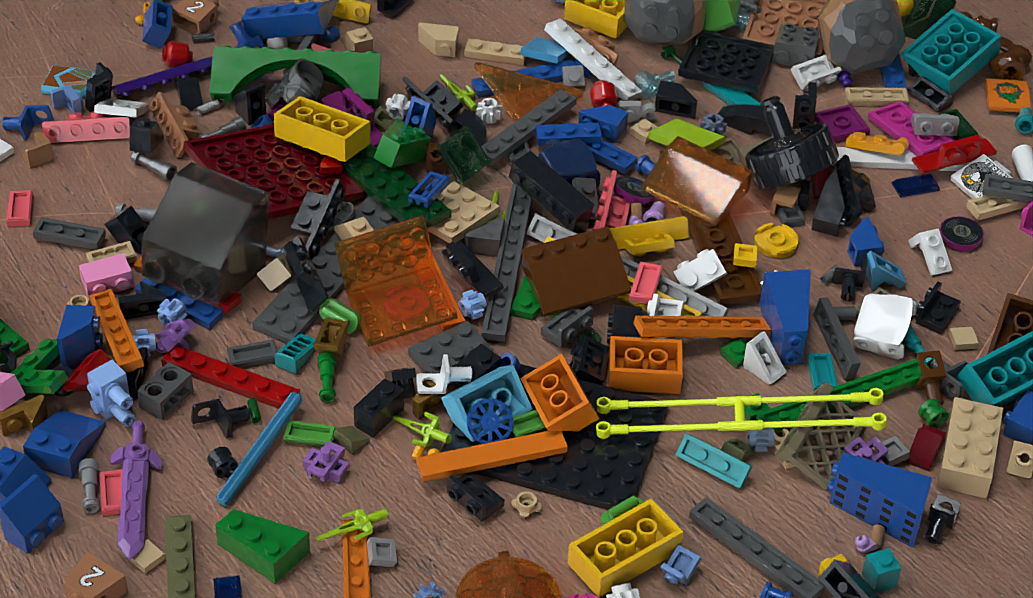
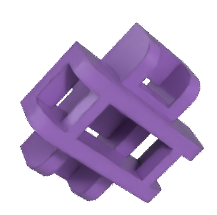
[156,319,196,353]
[844,436,889,464]
[303,441,349,482]

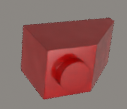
[62,349,111,391]

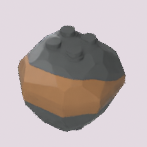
[624,0,707,45]
[818,0,906,74]

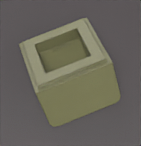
[374,106,395,132]
[334,425,370,454]
[721,438,755,462]

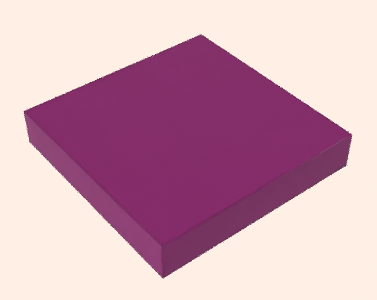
[814,104,871,143]

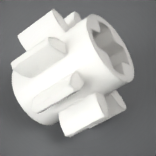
[385,94,410,120]
[476,98,502,124]
[606,583,640,598]

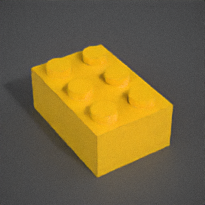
[564,0,628,39]

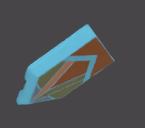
[41,65,95,99]

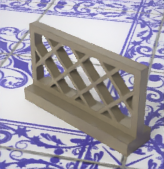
[775,382,863,490]

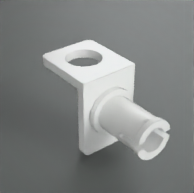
[416,354,472,394]

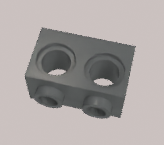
[137,362,193,420]

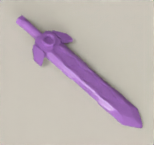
[110,421,162,559]

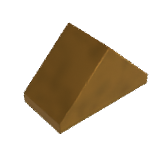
[314,318,348,358]

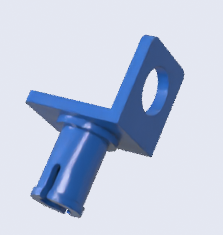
[229,21,265,49]
[2,105,55,140]

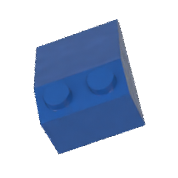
[23,410,106,479]

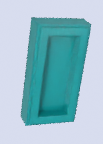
[807,353,838,392]

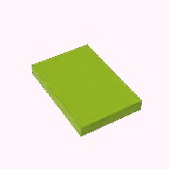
[648,118,725,157]

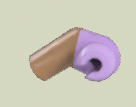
[629,203,644,225]
[855,525,885,553]

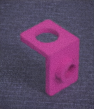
[1020,201,1033,237]

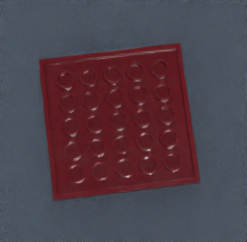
[183,124,364,224]

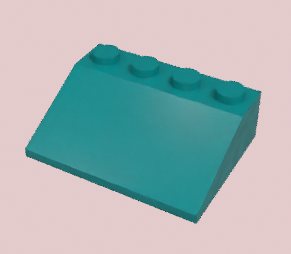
[901,9,1001,96]

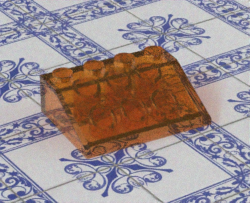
[641,136,753,226]

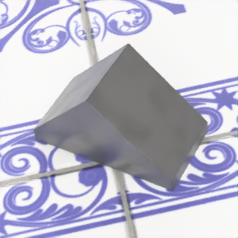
[465,217,504,256]

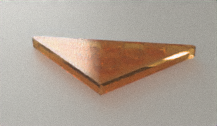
[474,62,584,122]

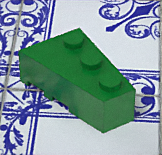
[374,119,431,168]
[215,509,310,584]

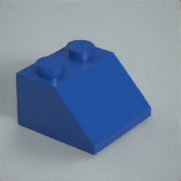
[57,305,103,370]
[0,446,52,503]
[0,474,64,554]

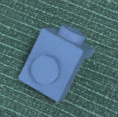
[50,84,84,115]
[660,545,702,586]

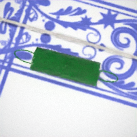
[247,396,262,426]

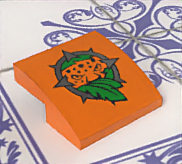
[984,78,1031,112]

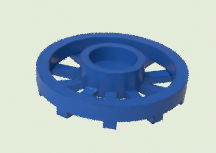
[467,398,513,444]

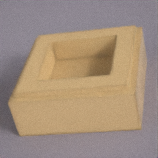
[949,327,979,350]
[128,539,165,574]

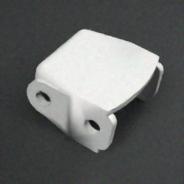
[853,294,917,360]

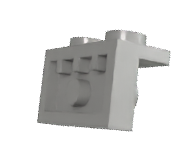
[911,113,960,136]

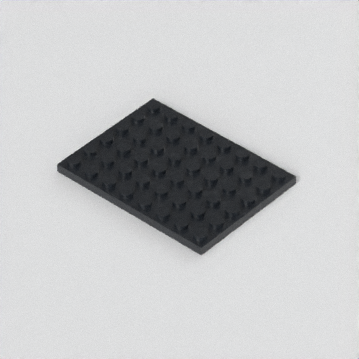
[440,364,669,510]

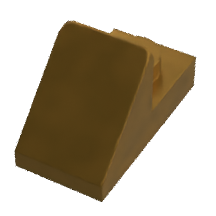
[413,380,456,420]
[0,395,48,436]

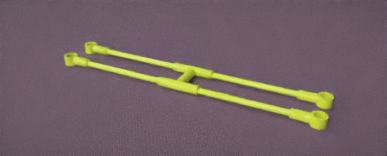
[596,388,887,439]

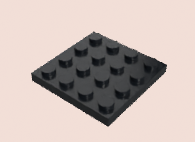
[678,30,775,94]

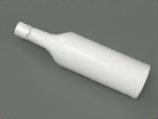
[1011,145,1033,181]

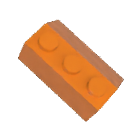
[520,354,600,431]

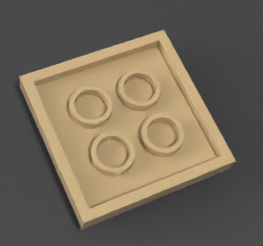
[425,181,500,243]

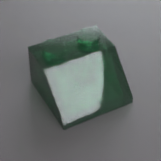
[437,126,491,184]

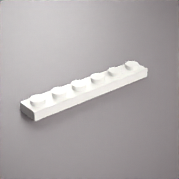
[544,19,642,101]

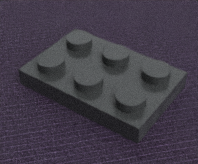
[408,321,493,374]

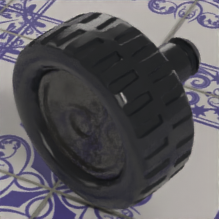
[745,96,839,190]

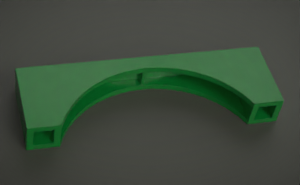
[210,45,382,108]

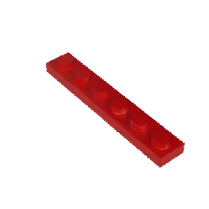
[161,345,300,409]

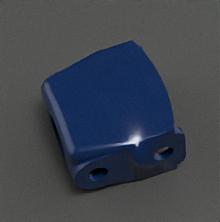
[538,138,600,188]

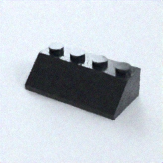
[509,151,595,234]

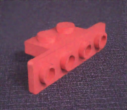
[42,112,130,143]
[592,170,630,230]

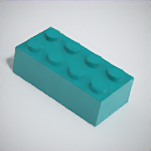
[956,331,1033,407]

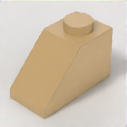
[419,22,459,57]
[340,27,374,53]
[334,217,375,257]

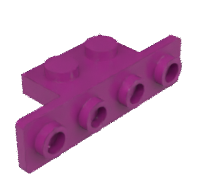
[322,88,383,147]

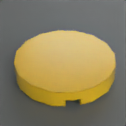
[754,223,799,259]

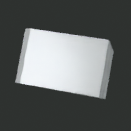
[743,331,786,385]

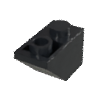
[104,205,159,255]

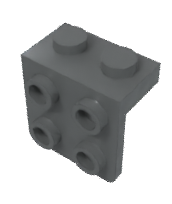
[772,23,820,67]

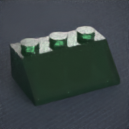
[902,0,956,39]

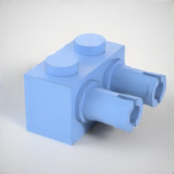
[87,360,136,427]

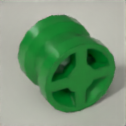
[918,398,949,429]

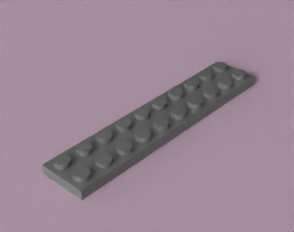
[252,196,401,344]

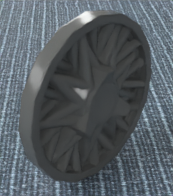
[328,202,356,231]

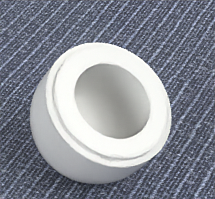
[267,37,288,49]

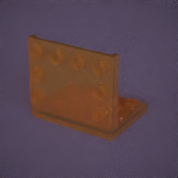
[334,215,458,347]

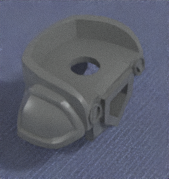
[265,58,324,107]

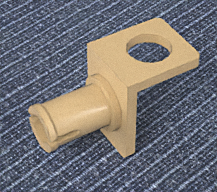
[1007,440,1033,478]

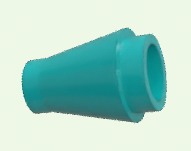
[1015,107,1033,134]

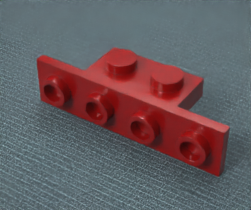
[912,135,997,174]

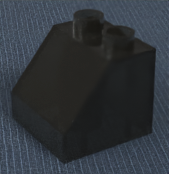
[142,162,269,308]

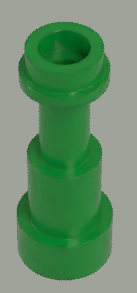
[317,352,337,403]

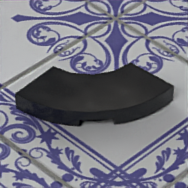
[455,109,487,150]

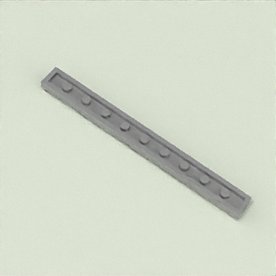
[526,213,730,316]

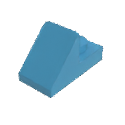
[866,251,907,291]

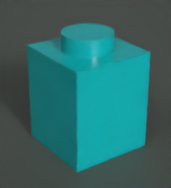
[862,548,902,593]

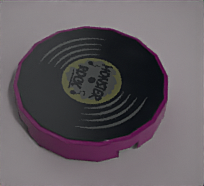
[613,176,655,205]
[939,216,984,252]

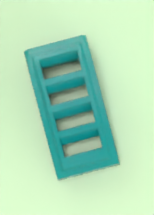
[275,333,316,374]

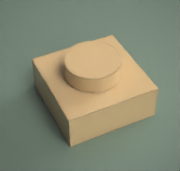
[630,118,657,144]

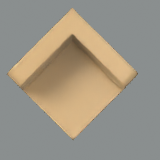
[257,254,293,291]

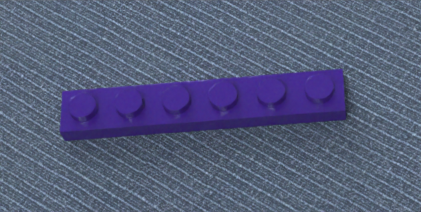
[112,56,213,97]

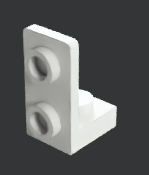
[908,228,952,276]

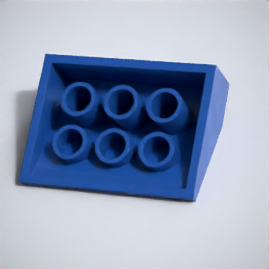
[241,0,339,39]

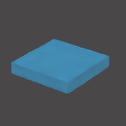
[520,37,571,64]

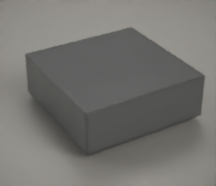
[777,205,805,227]

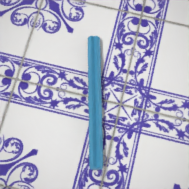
[216,392,302,506]

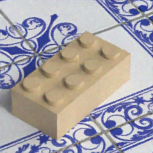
[937,397,1003,499]

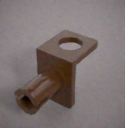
[426,143,452,174]
[914,350,946,405]

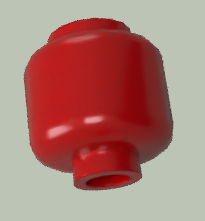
[162,41,193,68]
[589,80,619,108]

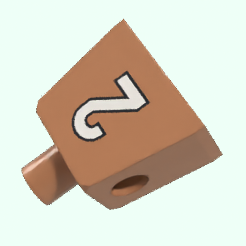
[172,0,219,34]
[63,551,128,598]

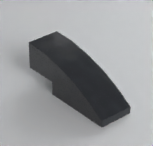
[717,104,772,136]

